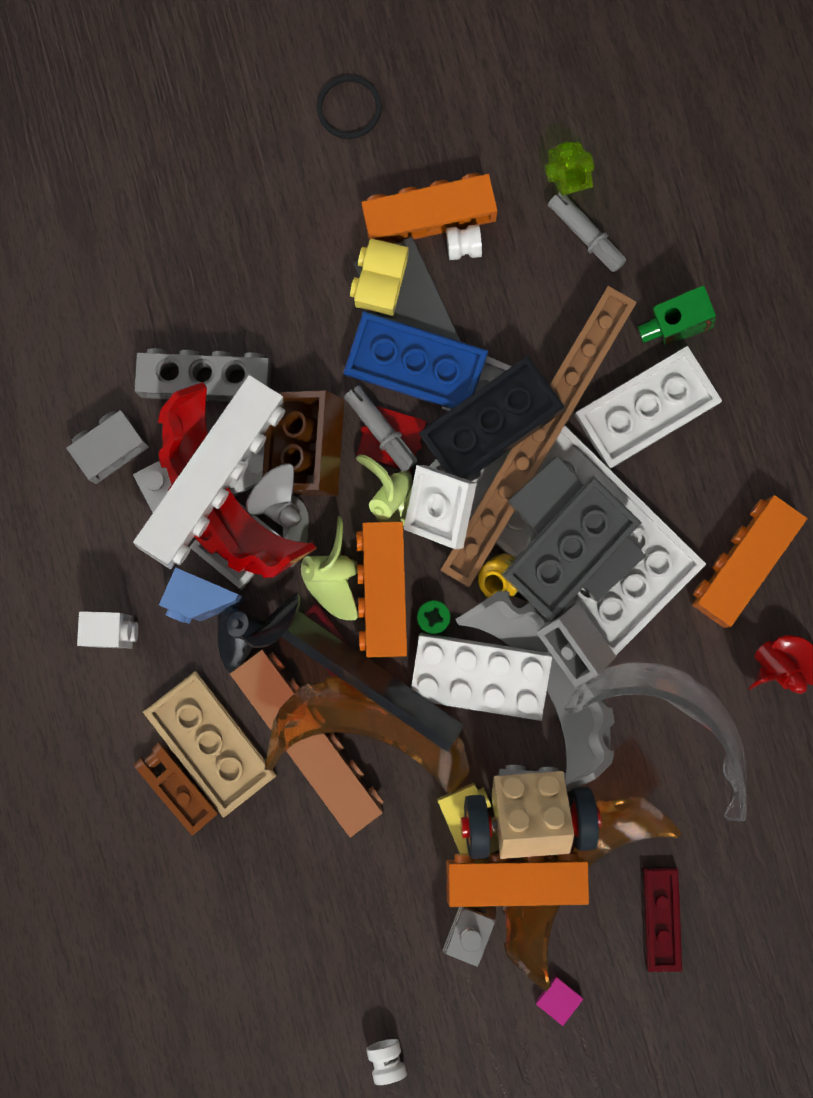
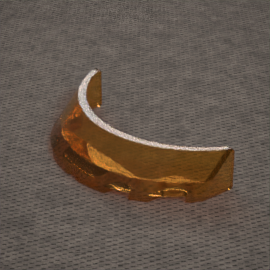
[264,676,470,793]
[503,796,682,992]

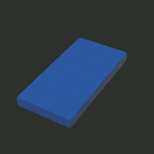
[343,311,488,409]

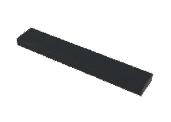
[281,612,464,752]

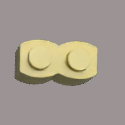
[350,238,409,316]

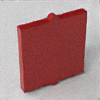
[356,405,427,472]

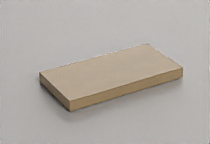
[143,671,277,818]

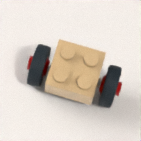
[460,771,601,859]

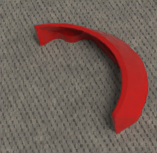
[158,382,317,578]

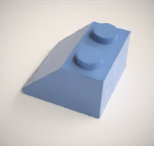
[159,567,246,624]

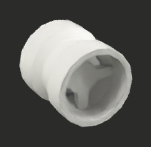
[446,224,482,260]
[366,1039,407,1085]

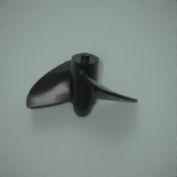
[218,593,300,673]

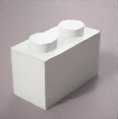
[77,612,138,649]

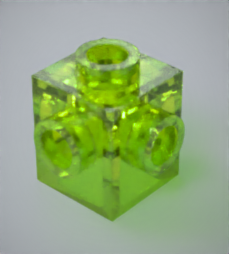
[545,142,594,196]

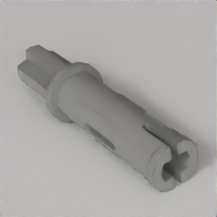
[548,191,626,272]
[344,386,417,472]

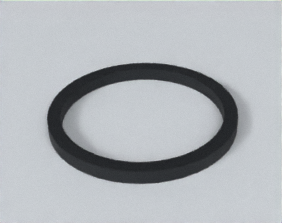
[317,75,381,139]

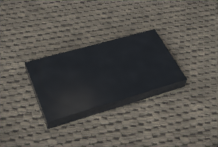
[419,356,566,480]

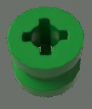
[417,601,450,635]

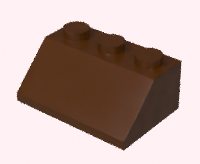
[262,390,345,496]

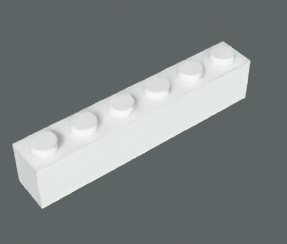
[133,375,285,570]

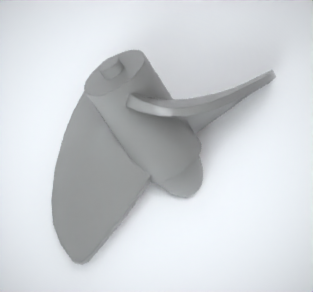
[246,463,309,567]

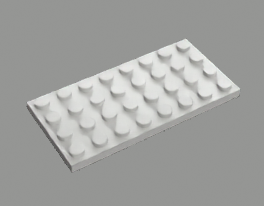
[429,426,706,655]

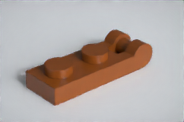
[134,742,219,836]

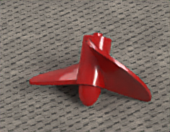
[748,635,813,694]

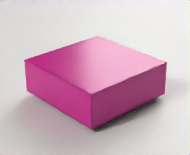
[535,975,583,1026]

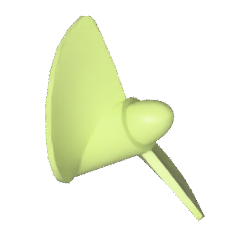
[356,454,413,526]
[301,516,359,620]

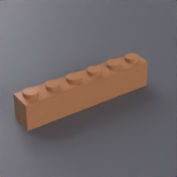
[230,650,384,838]

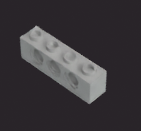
[135,348,272,402]

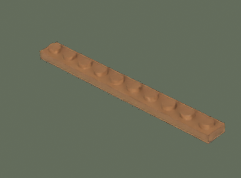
[440,286,637,588]

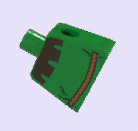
[637,285,716,345]

